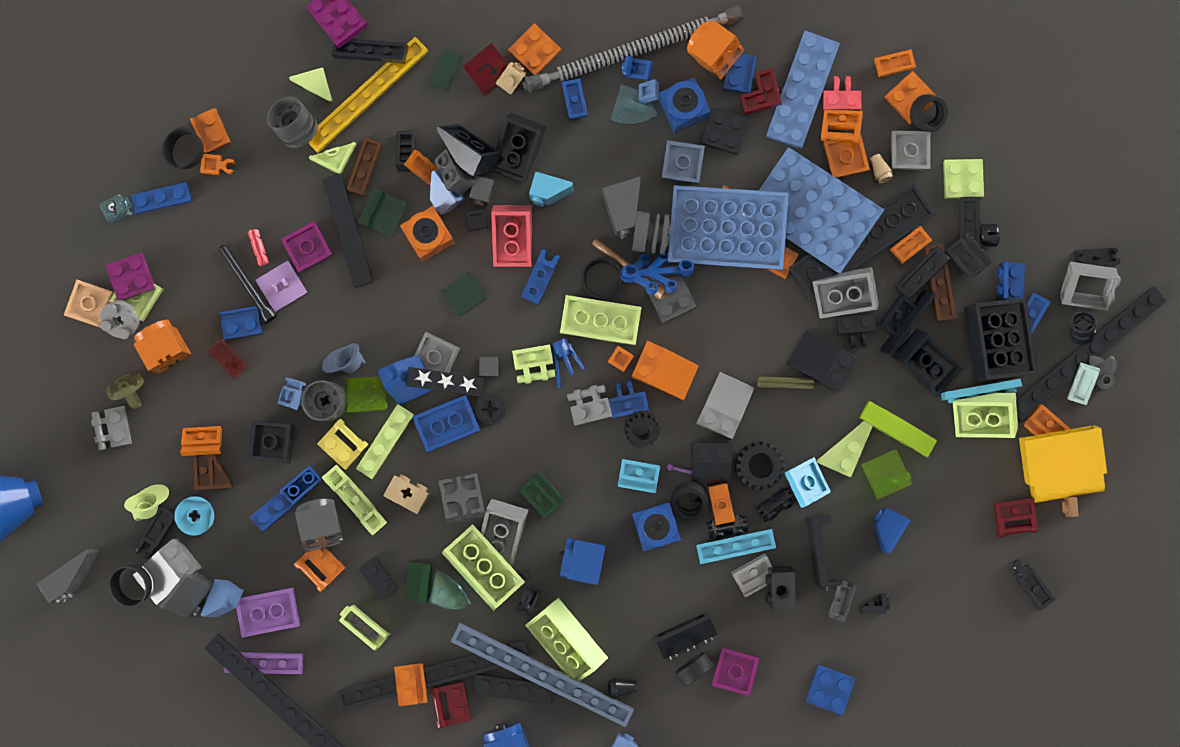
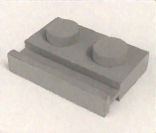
[731,553,772,598]

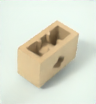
[383,474,430,514]

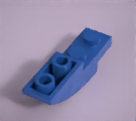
[250,465,322,532]

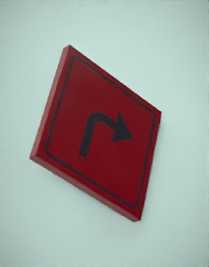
[462,43,508,96]

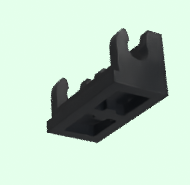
[1074,248,1121,267]

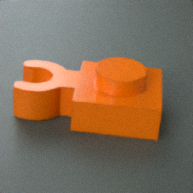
[200,154,235,176]

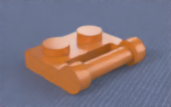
[821,109,863,143]
[294,548,346,593]

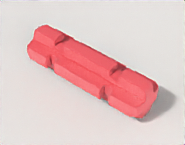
[248,229,269,266]

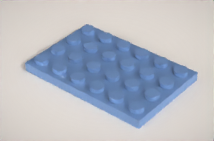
[759,147,884,274]
[668,186,789,270]

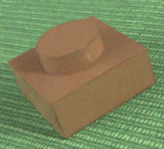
[1062,497,1079,517]

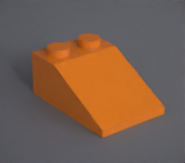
[631,341,699,401]

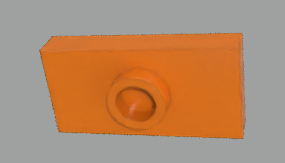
[874,49,916,78]
[404,150,438,186]
[890,225,932,265]
[708,483,735,525]

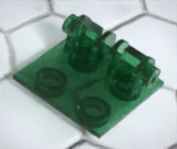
[358,188,408,238]

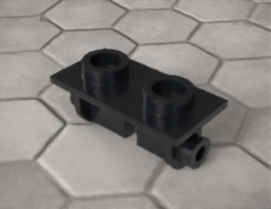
[756,487,796,522]
[707,515,748,539]

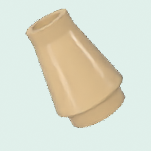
[870,154,893,184]

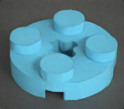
[174,496,214,535]

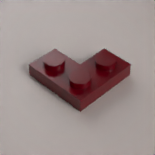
[740,68,782,115]

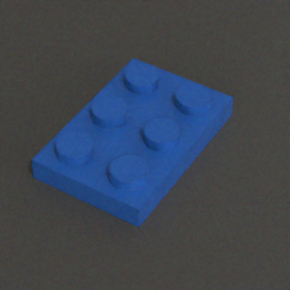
[413,395,481,453]

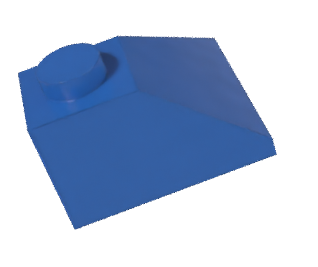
[377,355,432,405]
[874,508,911,554]

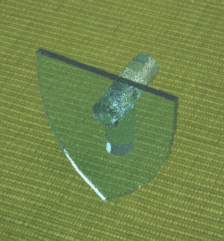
[610,85,657,124]
[429,570,470,610]

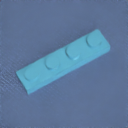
[941,379,1022,403]
[696,529,776,564]

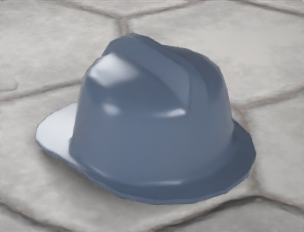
[322,343,365,374]

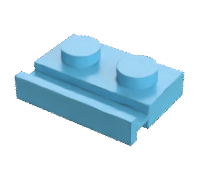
[617,459,660,493]

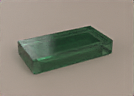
[429,48,462,91]

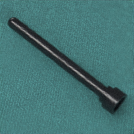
[219,245,278,324]

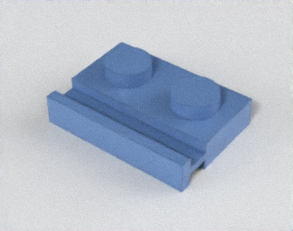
[277,377,306,410]

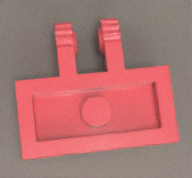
[822,76,861,111]

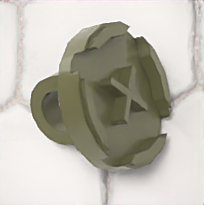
[106,372,144,410]

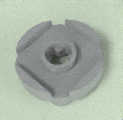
[100,300,140,339]

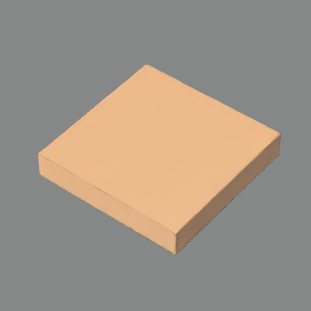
[64,280,114,327]

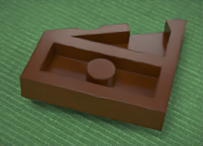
[193,454,233,490]

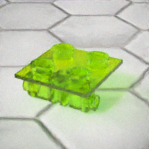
[347,376,388,413]
[861,449,912,500]

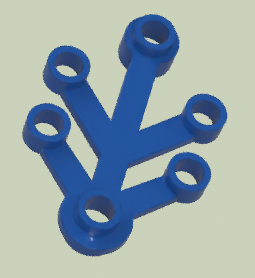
[620,253,694,295]

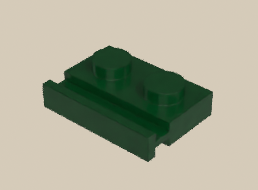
[518,472,565,519]

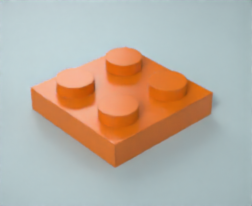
[508,23,561,75]
[884,71,936,125]
[823,134,870,178]

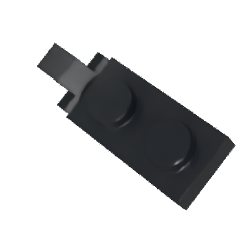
[1010,559,1056,611]

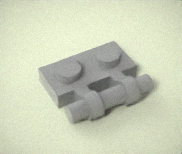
[567,385,612,426]
[91,406,132,450]

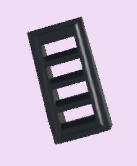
[395,131,416,172]

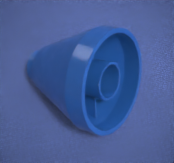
[0,476,43,543]

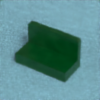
[405,562,432,604]

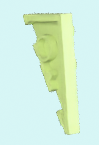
[816,421,873,477]

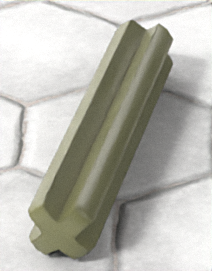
[757,377,814,389]

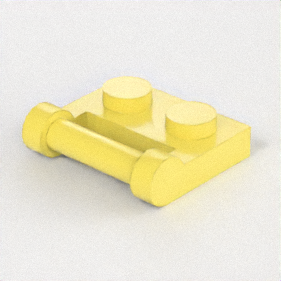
[317,419,369,470]

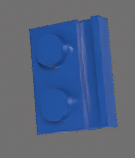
[723,54,757,93]
[219,306,263,340]

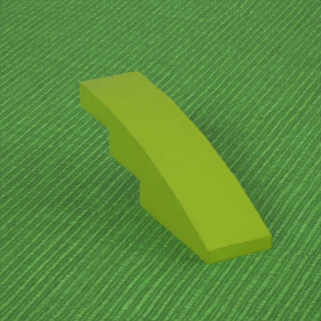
[859,401,937,457]

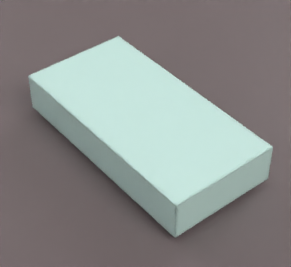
[1067,363,1100,405]

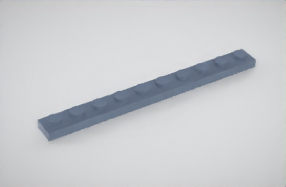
[450,623,634,727]

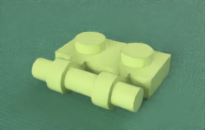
[512,344,556,384]

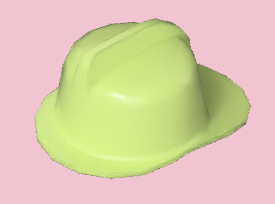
[124,484,169,521]

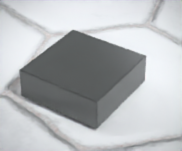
[479,357,499,376]

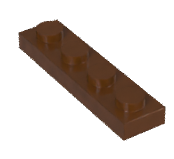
[923,243,957,322]

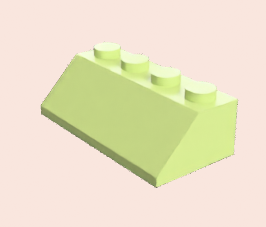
[442,524,524,611]
[525,598,608,681]

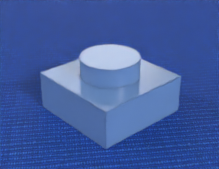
[639,79,659,104]

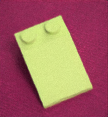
[953,393,1018,438]

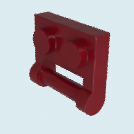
[993,498,1038,538]
[429,681,471,728]

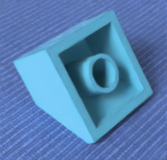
[529,172,573,207]

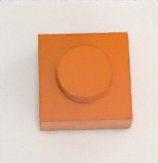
[608,346,634,372]

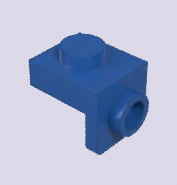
[622,56,653,81]

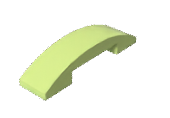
[322,465,387,536]

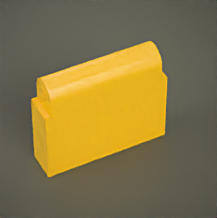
[1019,425,1107,503]

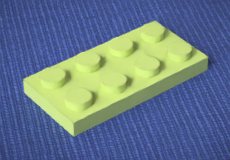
[560,295,641,345]

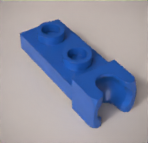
[521,249,560,304]

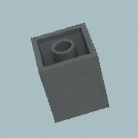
[602,177,641,239]

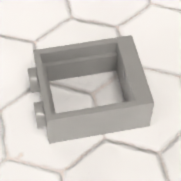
[1060,262,1121,311]

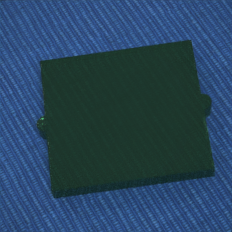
[442,272,487,316]

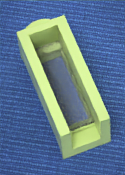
[339,605,390,651]

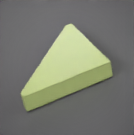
[289,67,333,103]
[309,142,357,174]

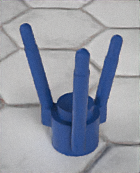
[551,339,585,388]

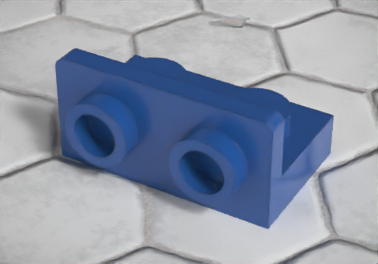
[997,261,1025,301]

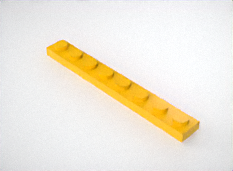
[308,37,429,153]

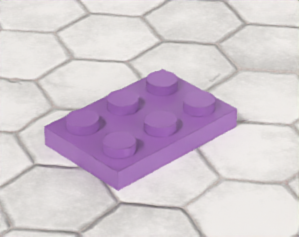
[236,588,300,638]

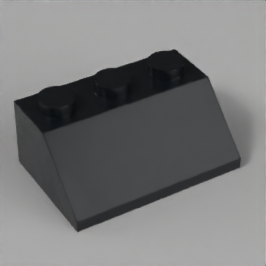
[654,612,717,660]

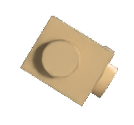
[496,62,526,94]

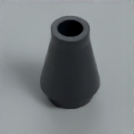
[608,678,637,697]

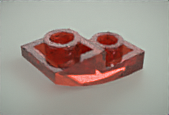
[207,338,248,379]

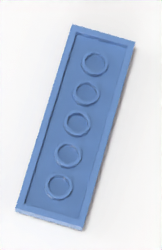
[766,30,840,149]

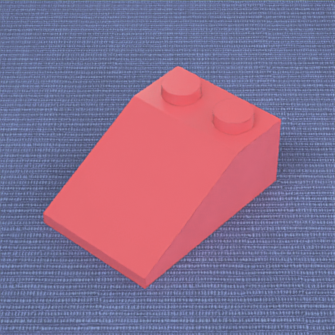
[491,205,532,267]

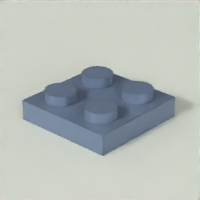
[661,140,705,184]

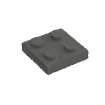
[647,274,697,324]

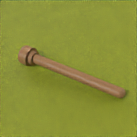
[593,239,668,300]

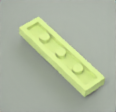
[356,404,414,479]

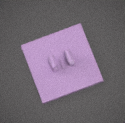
[256,261,308,312]

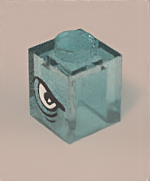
[99,194,133,224]

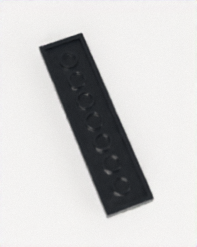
[788,184,936,300]

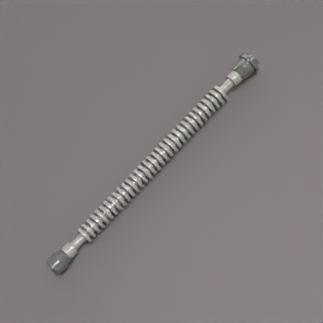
[522,5,743,94]

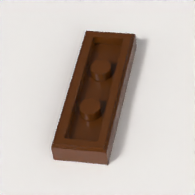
[346,137,383,197]

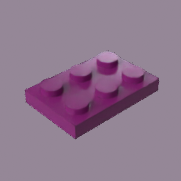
[305,0,368,48]

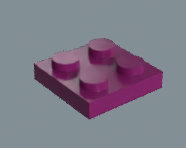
[281,221,333,273]
[105,252,156,301]
[711,647,760,696]

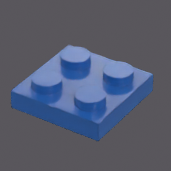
[805,664,856,715]

